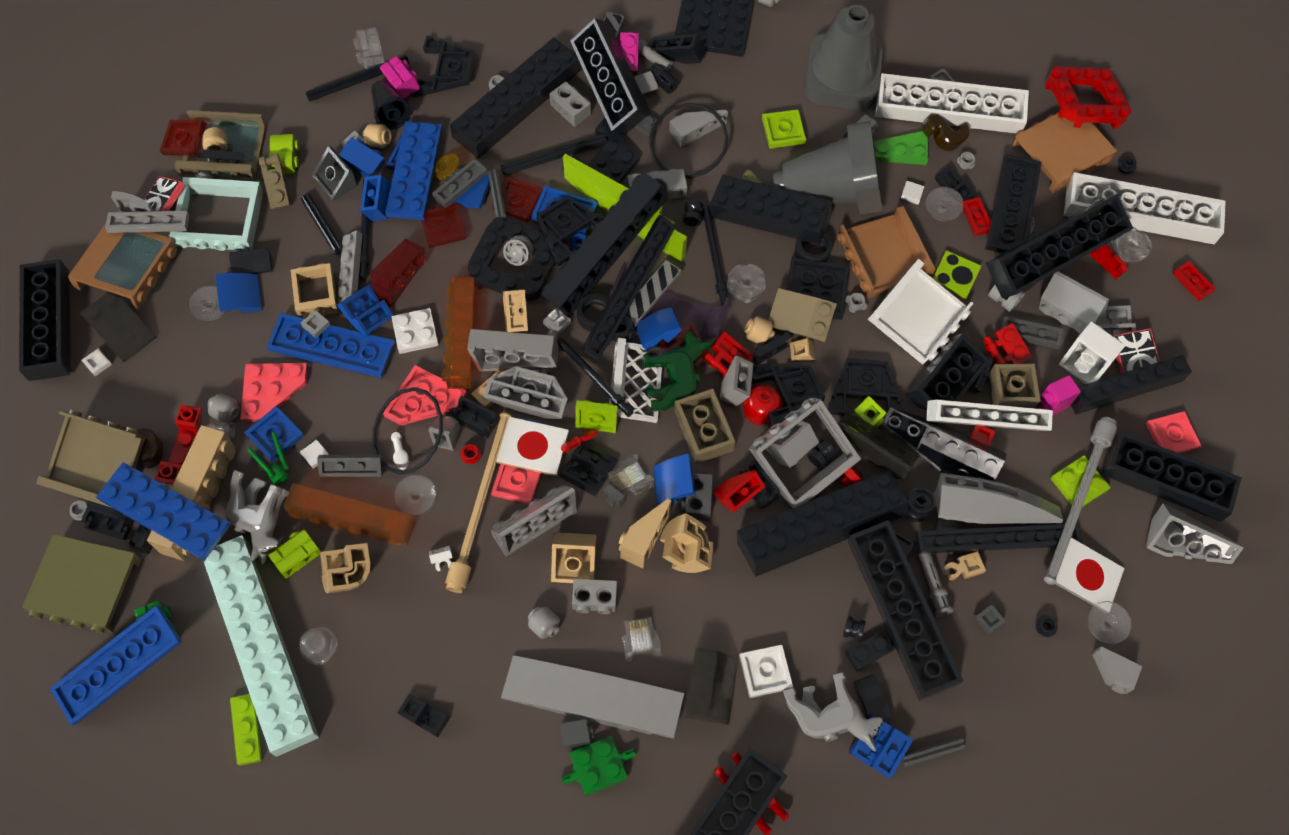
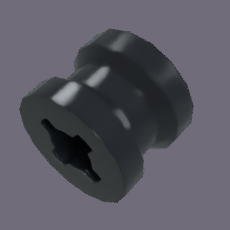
[843,616,866,642]

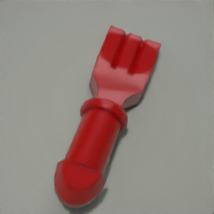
[561,429,598,453]

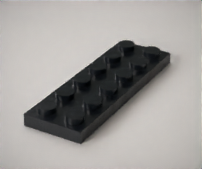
[985,154,1042,253]

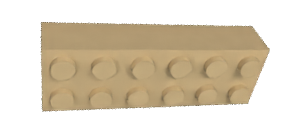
[147,425,236,561]

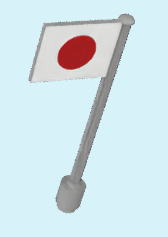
[1044,417,1124,613]

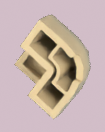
[659,513,713,573]
[320,543,370,593]

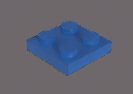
[244,406,304,463]

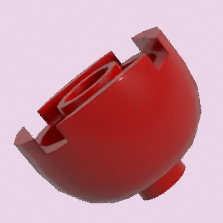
[742,385,783,426]

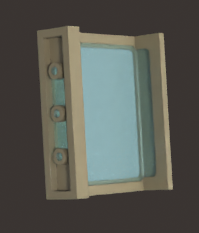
[175,110,266,182]

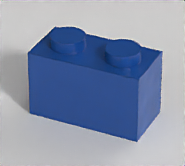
[339,137,385,177]
[360,175,391,221]

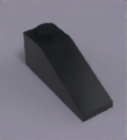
[649,34,706,64]

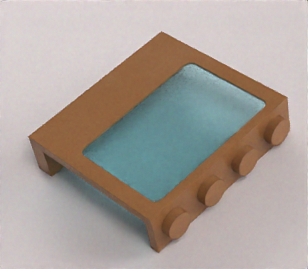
[68,224,177,309]

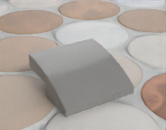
[111,191,153,212]
[1101,305,1136,336]

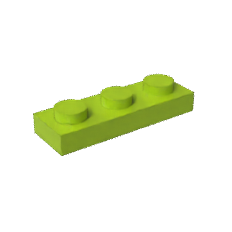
[230,694,262,766]

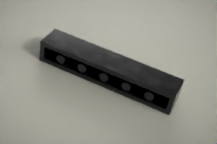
[1071,355,1192,415]

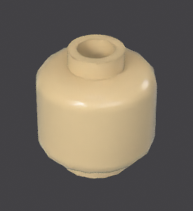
[362,124,392,149]
[202,127,228,151]
[744,316,775,345]

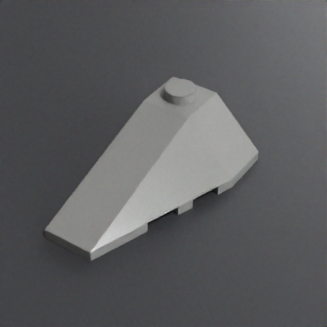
[1146,503,1244,564]

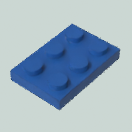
[532,186,598,235]

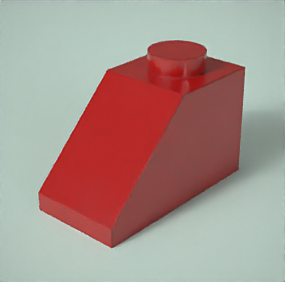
[713,470,766,512]

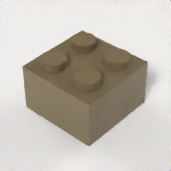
[989,364,1040,409]

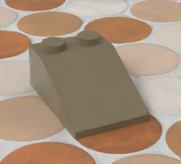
[768,288,837,343]

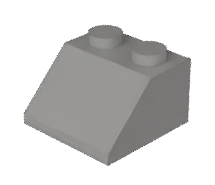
[760,421,819,467]

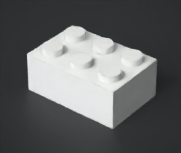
[1059,322,1125,384]

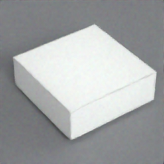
[900,181,924,204]
[82,348,112,376]
[300,440,329,469]

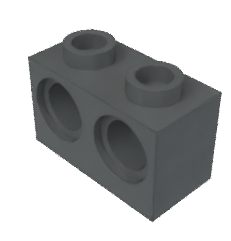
[681,473,713,521]

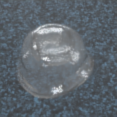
[299,627,337,665]

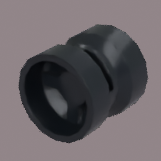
[683,200,704,226]
[807,440,836,469]

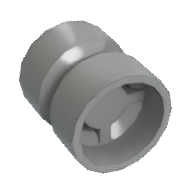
[988,285,1026,312]

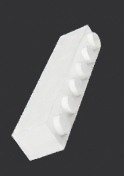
[926,400,1053,431]

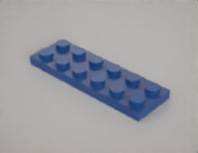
[385,121,443,220]
[266,313,395,378]
[96,462,230,561]
[50,606,182,725]

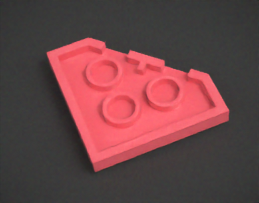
[240,363,308,423]
[383,365,468,426]

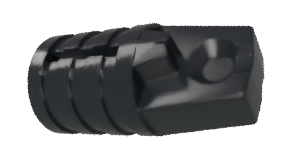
[648,63,679,94]

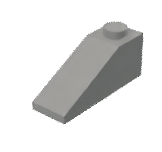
[669,110,728,147]

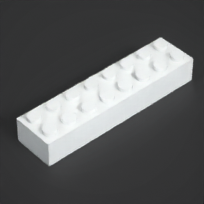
[875,73,1029,134]
[1064,172,1225,245]

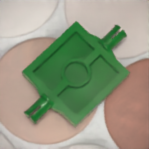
[561,736,636,797]

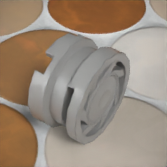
[503,235,534,266]

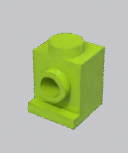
[853,396,886,428]

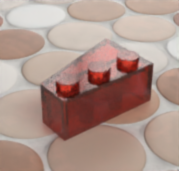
[371,238,426,309]

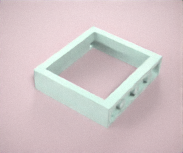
[169,177,264,251]

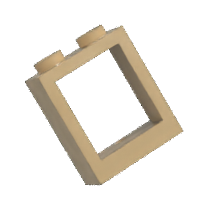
[291,263,339,319]
[502,290,528,332]

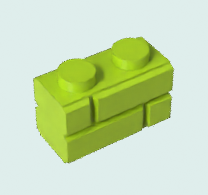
[268,530,321,579]

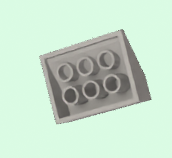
[491,486,577,556]

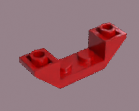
[155,404,202,485]

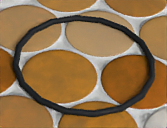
[649,103,728,178]
[372,387,443,475]

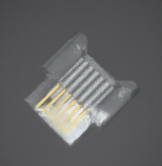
[608,452,654,496]
[622,617,663,661]

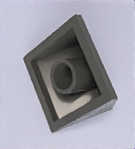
[312,146,357,200]

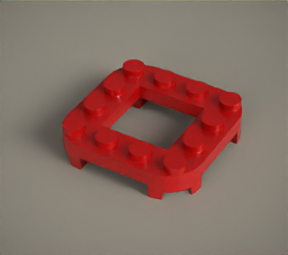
[1045,66,1132,129]

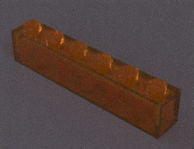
[442,277,476,389]
[284,483,416,546]

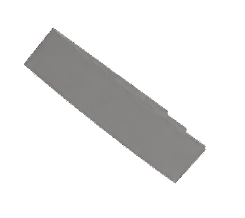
[501,655,684,739]

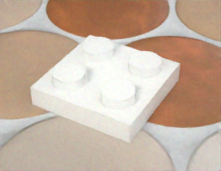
[391,308,439,354]
[739,645,793,698]

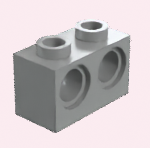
[550,82,591,127]
[572,579,617,614]

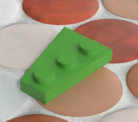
[874,131,928,165]

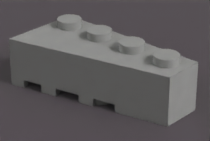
[467,329,559,372]

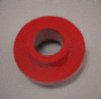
[460,444,481,464]

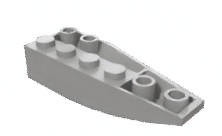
[935,473,1063,524]

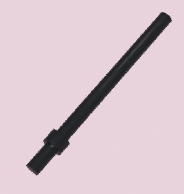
[359,179,369,280]
[703,205,729,307]
[557,338,634,417]

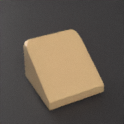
[790,338,815,361]

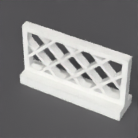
[609,338,664,423]

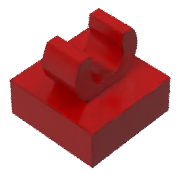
[839,465,863,487]

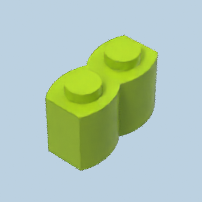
[269,134,300,174]

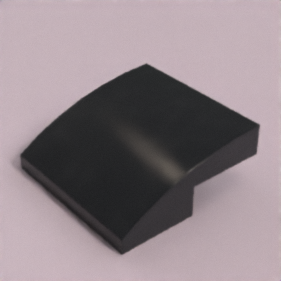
[560,441,618,496]

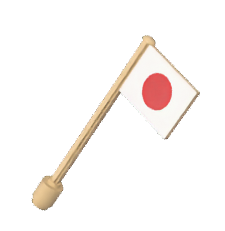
[445,412,569,593]

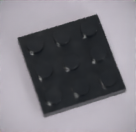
[787,257,849,320]

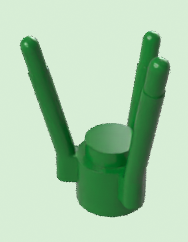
[247,432,290,485]

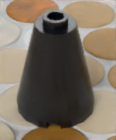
[371,80,411,130]

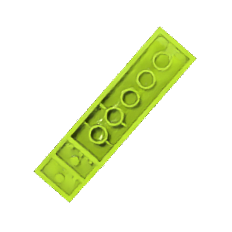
[563,154,687,262]

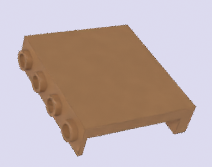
[1012,113,1117,193]
[837,206,935,298]

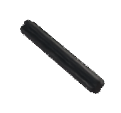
[301,193,342,255]

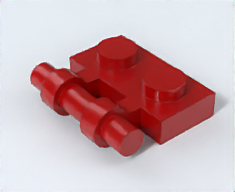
[983,323,1033,364]
[703,331,754,377]

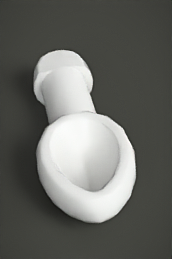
[391,432,409,470]

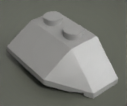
[483,366,568,419]

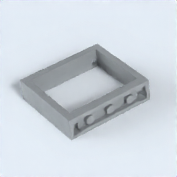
[749,397,861,508]

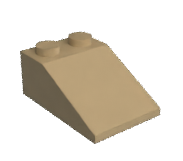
[619,499,671,569]

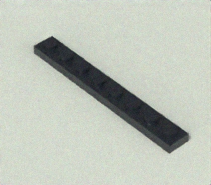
[581,215,676,360]
[915,524,1082,554]

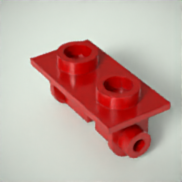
[1089,245,1129,280]

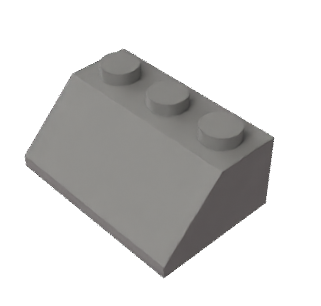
[1039,271,1109,334]

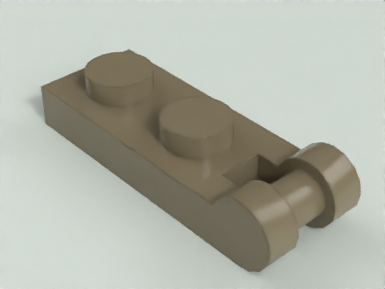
[259,153,291,210]

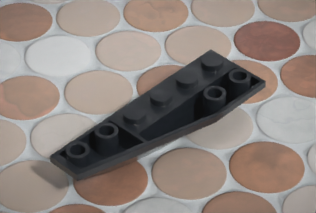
[882,407,1007,481]

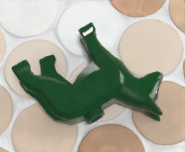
[642,331,714,412]

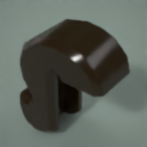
[922,114,970,151]
[120,427,163,469]

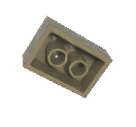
[674,389,736,464]

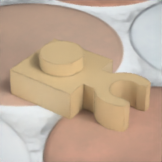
[944,551,986,580]

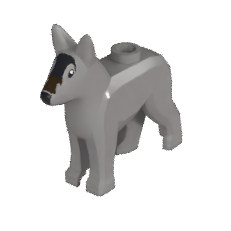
[225,470,289,564]
[783,672,884,751]

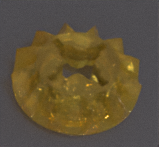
[434,153,461,180]

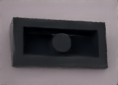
[229,248,272,274]

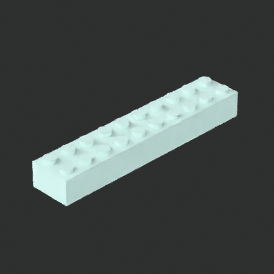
[204,535,319,757]

